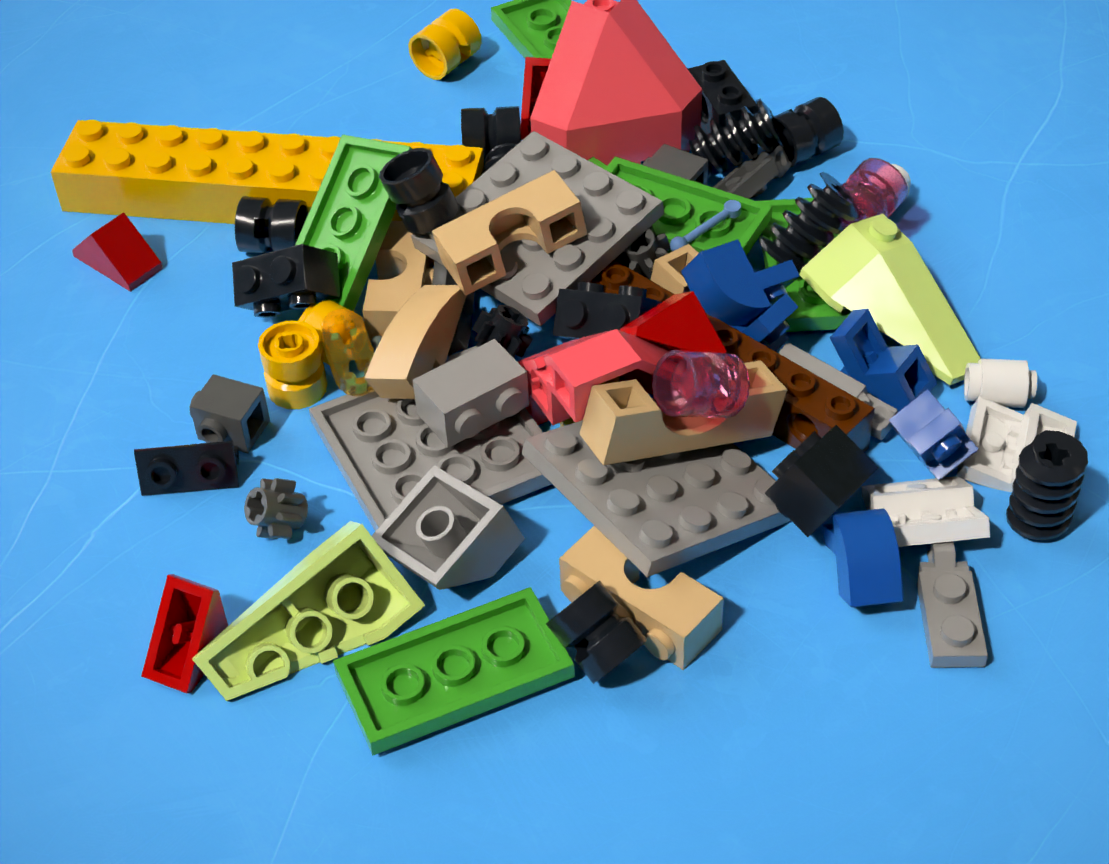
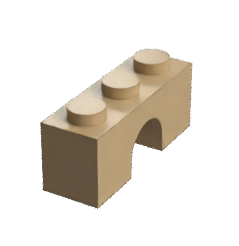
[432,170,587,296]
[363,221,435,343]
[559,526,724,670]

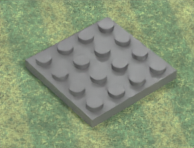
[411,131,665,326]
[309,346,552,531]
[521,391,791,577]

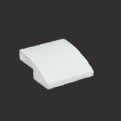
[956,396,1077,492]
[861,476,990,547]

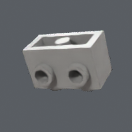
[413,339,529,448]

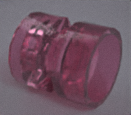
[842,158,908,226]
[652,350,750,419]

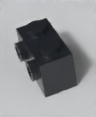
[232,244,340,318]
[553,282,662,340]
[765,425,879,537]

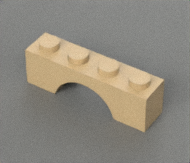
[580,360,787,465]

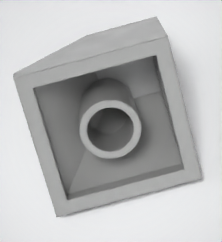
[372,465,525,590]

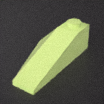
[799,214,980,385]
[192,521,425,701]

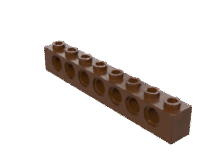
[589,260,875,452]

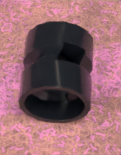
[774,97,844,167]
[461,106,521,162]
[379,148,459,234]
[234,196,309,254]
[546,580,647,684]

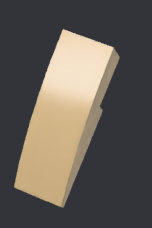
[364,285,467,399]

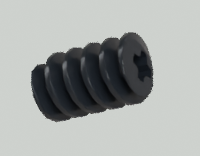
[689,98,784,178]
[759,172,859,273]
[1006,430,1088,540]

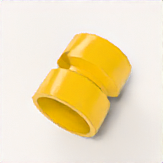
[408,9,482,80]
[258,321,327,409]

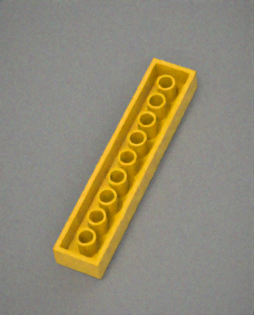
[51,120,484,224]

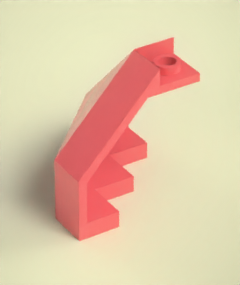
[530,0,702,166]
[517,329,714,425]

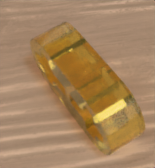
[321,309,374,396]

